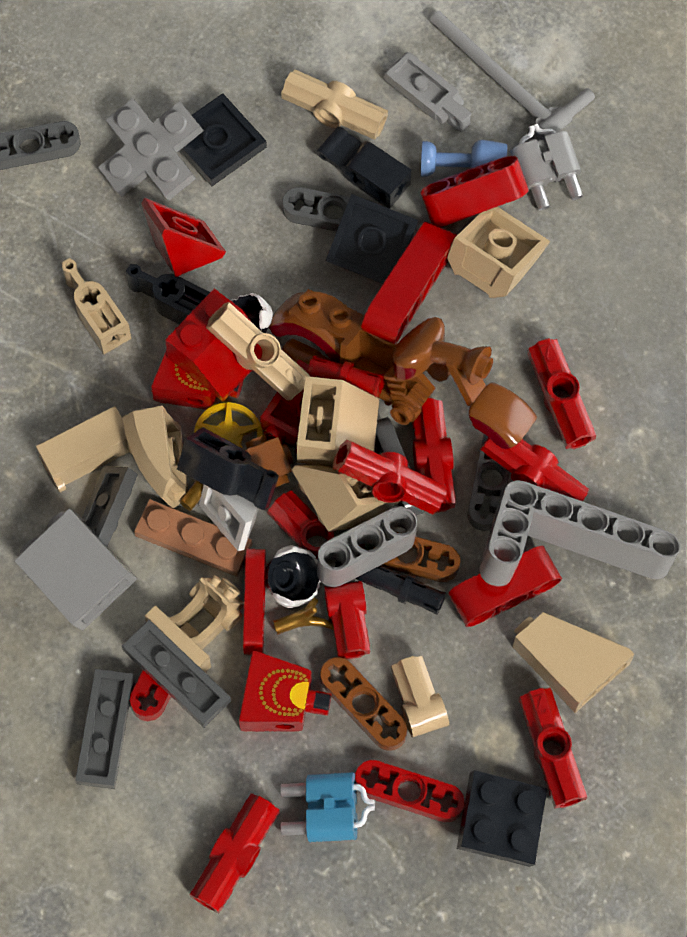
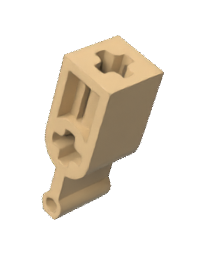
[62,258,131,355]

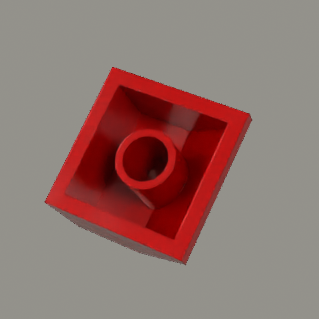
[165,288,262,401]

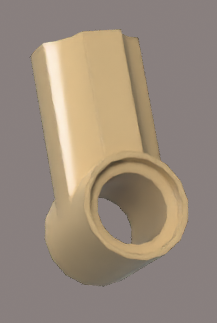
[391,656,449,738]

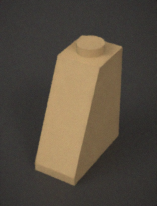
[513,612,634,713]

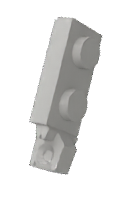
[384,52,471,132]

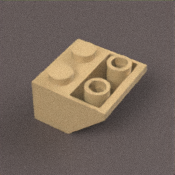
[297,376,379,466]
[291,464,401,532]

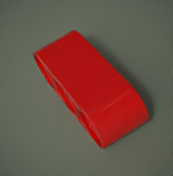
[420,155,529,227]
[448,546,562,627]

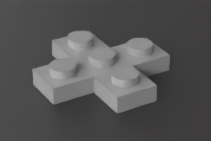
[98,98,204,200]

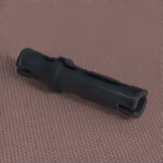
[335,560,447,615]

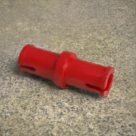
[307,355,385,397]

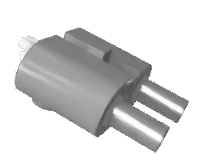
[510,124,583,211]

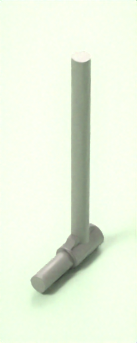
[430,11,595,140]

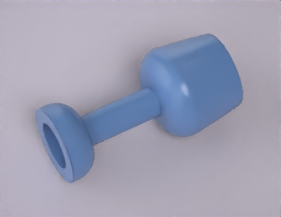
[421,140,507,177]

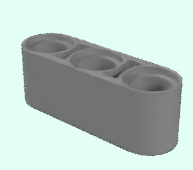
[317,507,418,587]

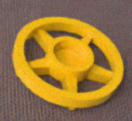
[194,402,263,448]

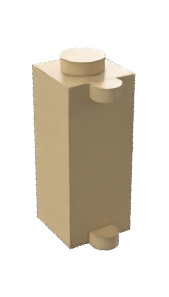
[36,406,132,493]

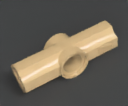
[281,69,388,140]
[206,302,310,400]

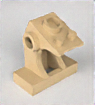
[145,575,244,673]

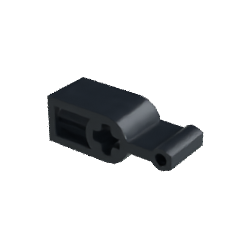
[317,126,412,209]
[126,264,210,325]
[177,427,279,510]

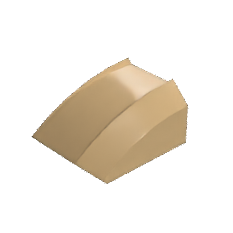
[447,207,550,298]
[123,406,189,509]

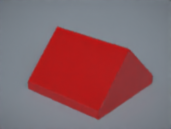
[141,198,226,277]

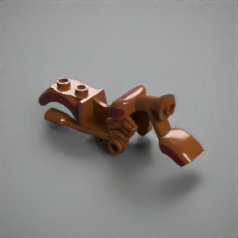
[268,289,537,449]

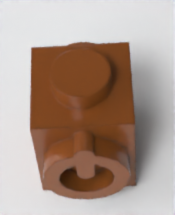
[245,435,293,488]

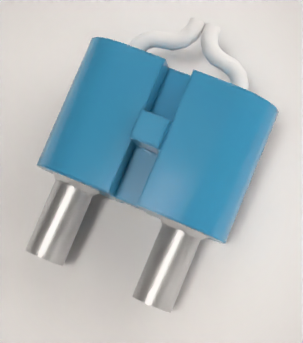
[281,772,375,842]

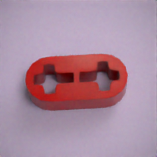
[130,670,171,721]

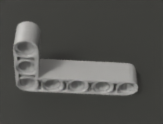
[479,480,681,586]

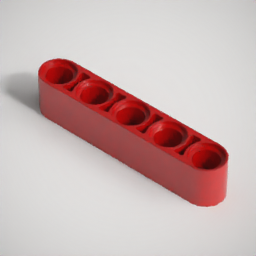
[361,221,457,345]

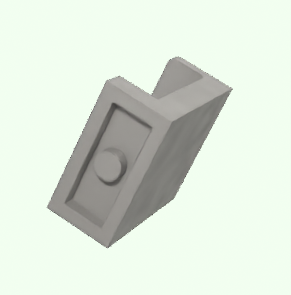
[14,508,138,631]

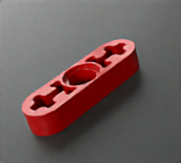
[243,549,266,655]
[355,760,464,823]

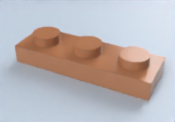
[134,499,252,577]

